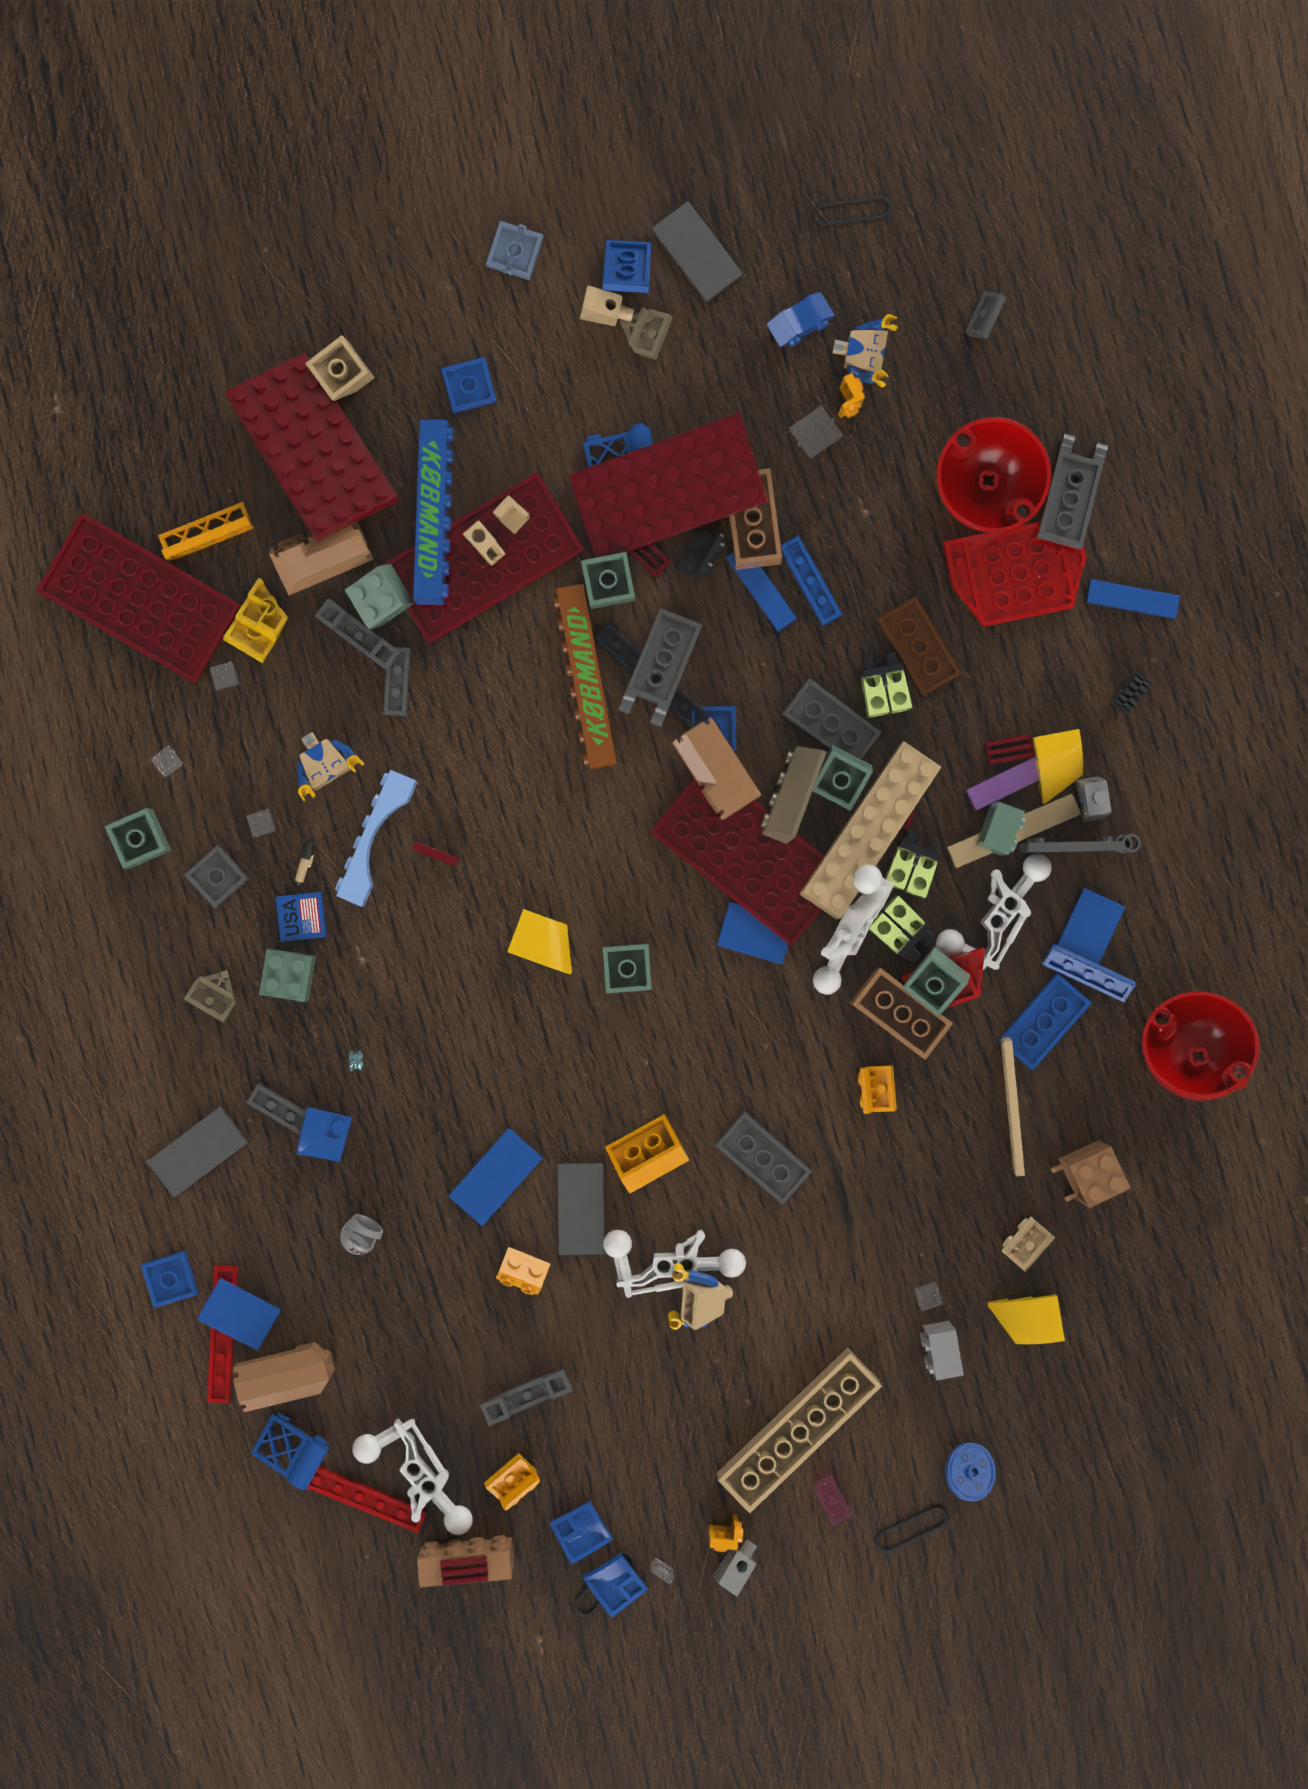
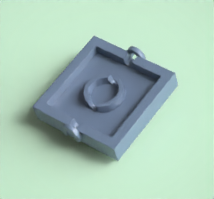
[486,221,544,281]

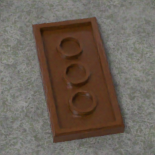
[876,596,962,697]

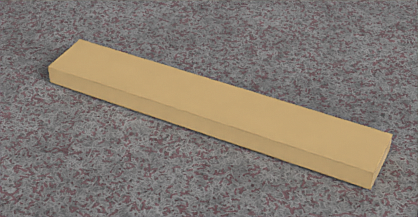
[946,794,1081,868]
[1001,1037,1025,1176]

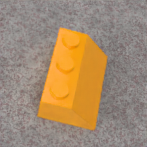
[605,1114,689,1193]

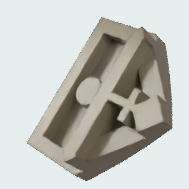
[619,307,673,360]
[184,970,236,1023]

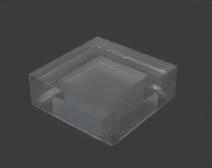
[210,662,239,691]
[150,745,184,778]
[246,809,276,838]
[914,1281,943,1311]
[651,1558,674,1584]

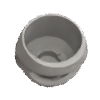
[340,1214,383,1255]

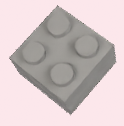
[920,1321,964,1380]

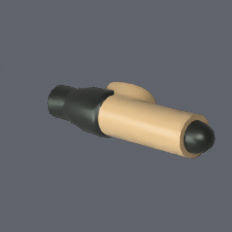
[295,842,314,886]

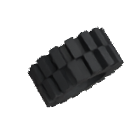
[1110,671,1152,714]

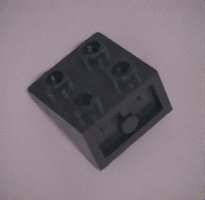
[676,528,726,582]

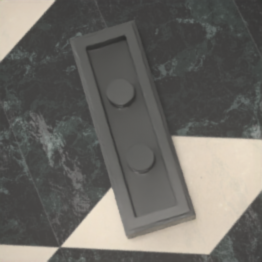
[383,647,411,717]
[246,1083,305,1135]

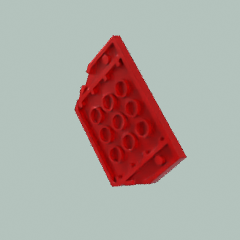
[943,522,1086,627]

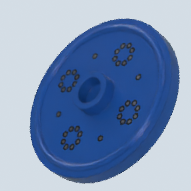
[945,1443,996,1502]

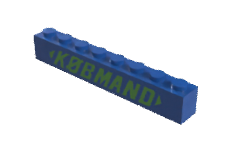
[413,420,454,605]

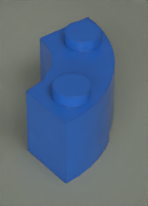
[767,292,835,347]

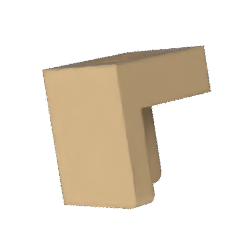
[493,495,530,534]

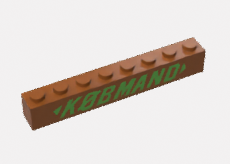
[553,584,617,770]

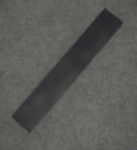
[594,622,709,729]

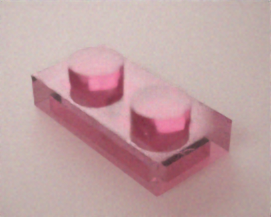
[811,1474,853,1526]

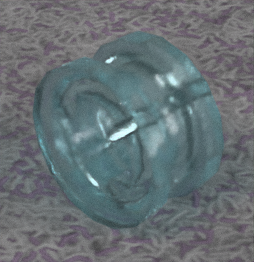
[349,1050,363,1071]

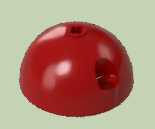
[937,417,1051,532]
[1142,992,1260,1101]

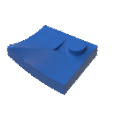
[296,1106,352,1162]
[550,1500,613,1564]
[583,1553,648,1618]

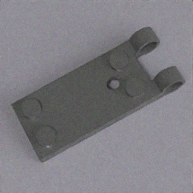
[1037,433,1108,550]
[619,608,702,727]
[1020,834,1141,853]

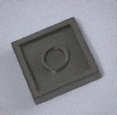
[184,845,250,909]

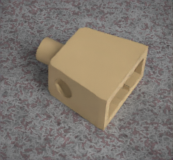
[580,286,634,326]

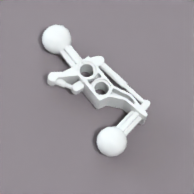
[936,853,1052,970]
[813,865,894,995]
[603,1230,746,1298]
[352,1419,473,1535]

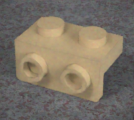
[1002,1217,1055,1272]

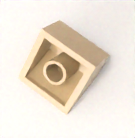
[306,335,375,401]

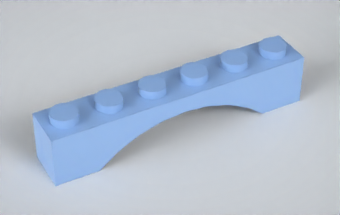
[335,770,418,907]

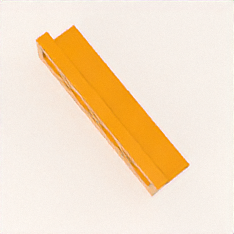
[158,502,254,562]

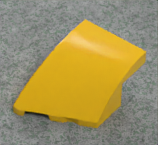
[223,578,288,663]
[1033,729,1083,804]
[507,909,572,975]
[987,1294,1065,1344]

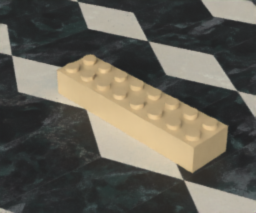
[799,741,941,919]
[717,1347,882,1513]

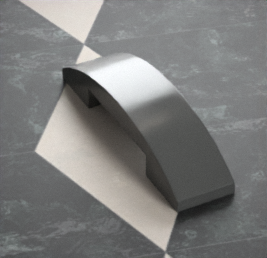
[315,598,401,670]
[480,1369,573,1426]

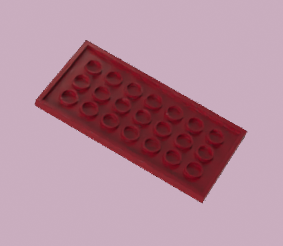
[224,352,398,542]
[568,413,769,558]
[382,472,585,644]
[36,512,242,684]
[650,779,824,947]

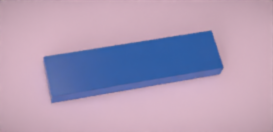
[780,535,843,627]
[726,552,797,632]
[1086,579,1180,619]
[1042,944,1135,1002]

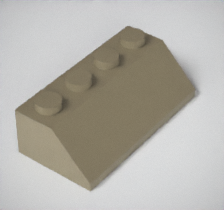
[761,746,826,844]

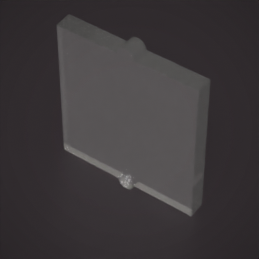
[789,405,843,459]

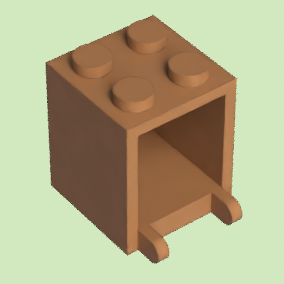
[1051,1140,1131,1208]

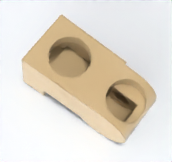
[463,520,505,566]

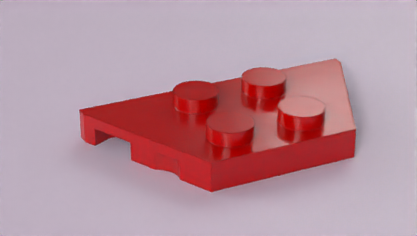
[901,947,985,1009]

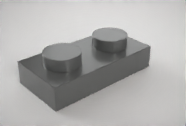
[965,291,1006,339]

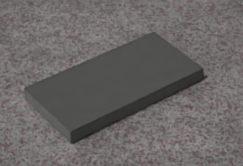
[652,201,743,303]
[782,678,882,760]
[147,1106,248,1198]
[715,1111,812,1205]
[558,1162,604,1255]

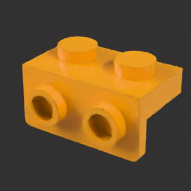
[838,373,865,418]
[858,1065,897,1114]
[496,1247,550,1295]
[484,1453,540,1511]
[708,1514,743,1552]

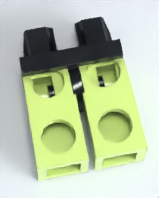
[860,652,912,718]
[884,830,940,899]
[869,895,936,963]

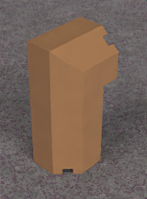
[269,522,373,595]
[672,717,761,820]
[233,1342,335,1412]

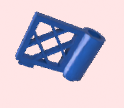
[583,423,653,468]
[251,1412,329,1490]

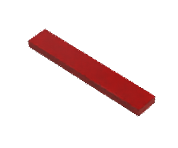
[207,1265,238,1404]
[307,1466,427,1533]

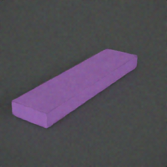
[966,757,1039,811]

